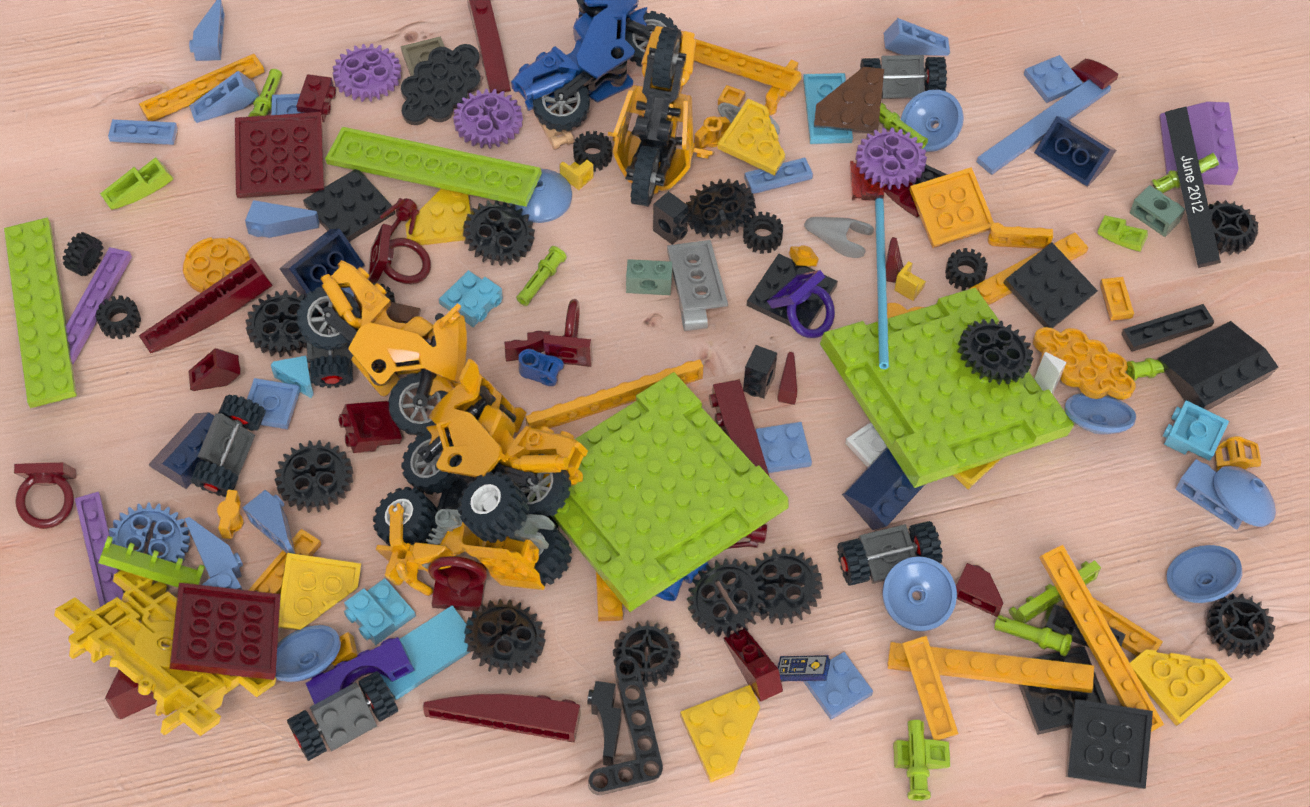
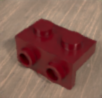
[296,74,336,122]

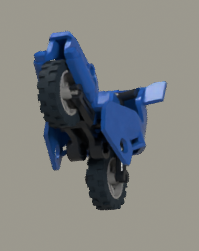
[511,0,678,132]

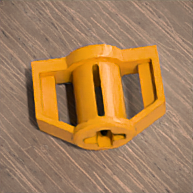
[694,116,731,149]
[1214,436,1261,471]
[217,490,244,539]

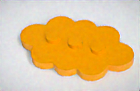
[1033,327,1136,400]

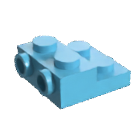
[439,270,503,327]
[1163,400,1229,461]
[344,578,416,645]

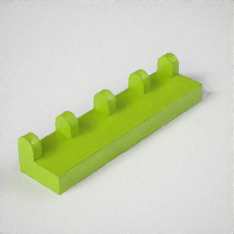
[98,536,205,587]
[1009,560,1101,623]

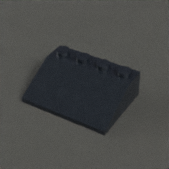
[1157,321,1279,410]

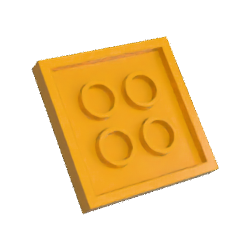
[909,167,994,249]

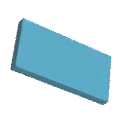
[803,73,853,144]
[380,606,470,700]

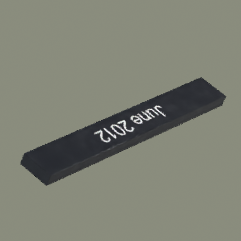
[1165,106,1221,268]

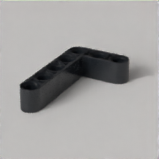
[588,656,663,795]

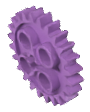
[333,43,401,102]
[453,89,523,149]
[855,128,927,189]

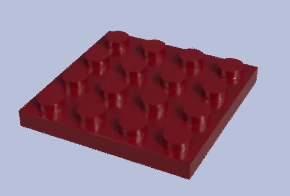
[235,112,325,198]
[169,582,281,680]

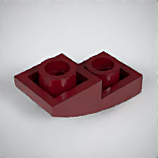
[1071,58,1119,90]
[883,182,920,217]
[504,331,550,362]

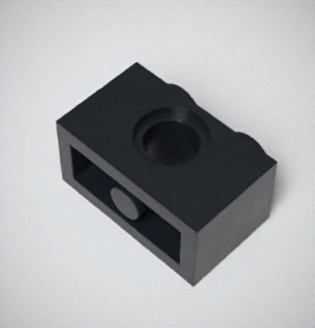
[653,191,688,245]
[743,345,777,399]

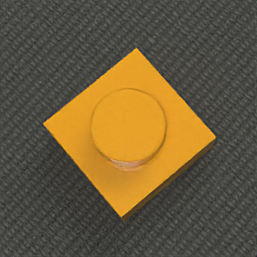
[717,85,746,107]
[789,245,819,267]
[331,632,358,666]

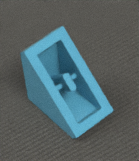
[271,356,314,398]

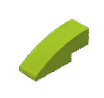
[100,157,174,210]

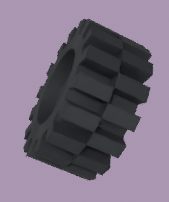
[573,131,612,172]
[743,212,783,254]
[62,232,104,276]
[945,248,988,291]
[96,295,141,339]

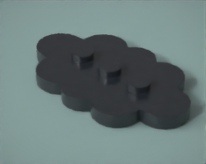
[401,44,481,125]

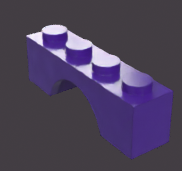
[305,637,415,705]

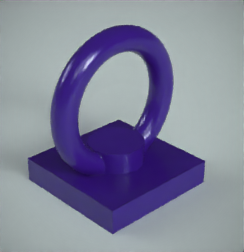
[767,270,835,338]

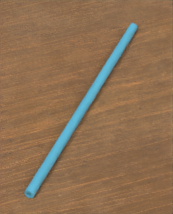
[875,198,889,369]

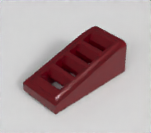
[886,237,904,283]
[777,351,798,405]

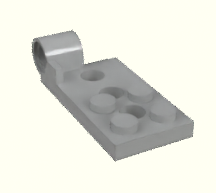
[667,240,728,331]

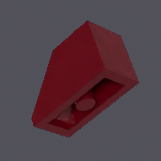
[188,348,241,391]
[956,563,1004,617]

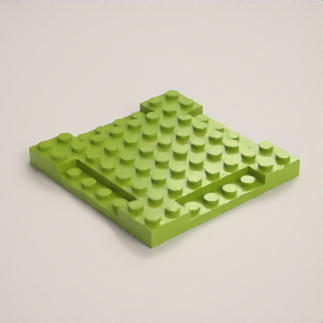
[820,287,1074,488]
[551,372,789,612]

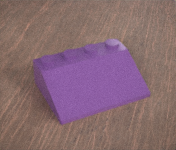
[1159,102,1239,185]

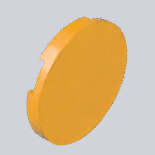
[183,237,250,293]

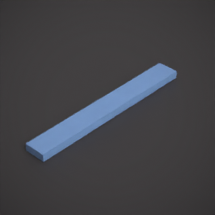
[976,79,1111,175]

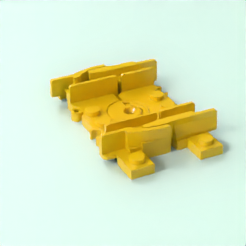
[54,570,276,736]

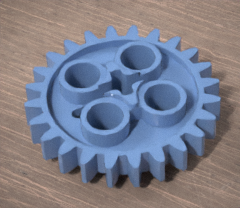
[109,503,190,563]

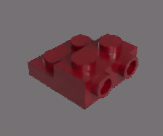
[338,401,402,453]

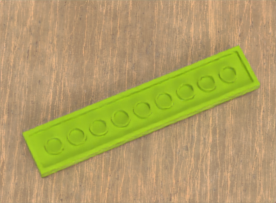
[325,127,542,207]
[4,217,77,408]

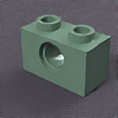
[1130,185,1185,237]
[626,259,672,295]

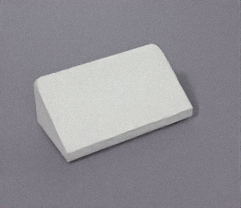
[1034,352,1067,394]

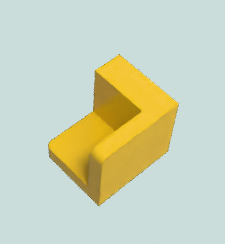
[559,160,594,190]
[894,261,926,301]

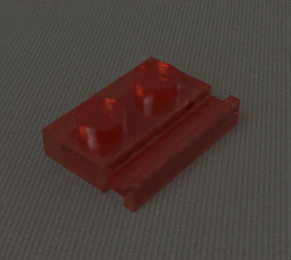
[849,161,884,201]

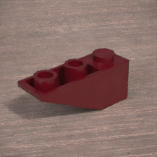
[723,629,783,701]

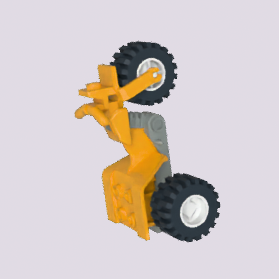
[373,472,572,596]

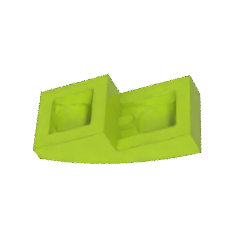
[1098,215,1148,252]
[893,739,950,769]

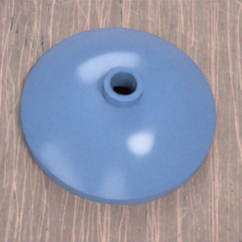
[901,90,964,152]
[508,168,572,223]
[1065,393,1136,435]
[1214,466,1276,527]
[1167,545,1243,603]
[882,557,957,631]
[275,625,341,682]

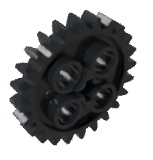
[686,179,756,239]
[463,200,535,266]
[245,290,307,357]
[958,319,1034,385]
[275,440,354,513]
[745,548,823,625]
[687,558,767,638]
[464,599,546,675]

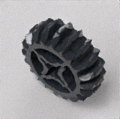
[1209,200,1259,256]
[1206,593,1276,659]
[613,620,681,688]

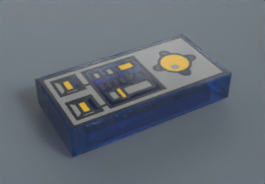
[778,655,830,682]

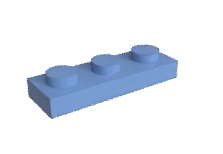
[108,119,178,145]
[744,158,813,194]

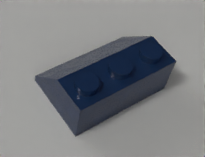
[1034,116,1117,187]
[279,229,365,297]
[149,412,214,489]
[842,447,926,530]

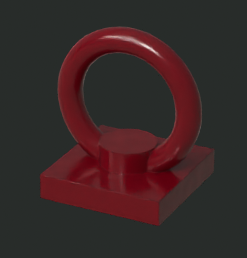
[368,223,431,284]
[543,299,592,367]
[14,462,76,529]
[428,556,488,611]

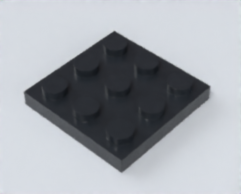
[303,169,396,242]
[1003,242,1098,328]
[746,254,838,329]
[1019,646,1107,735]
[1066,699,1153,789]

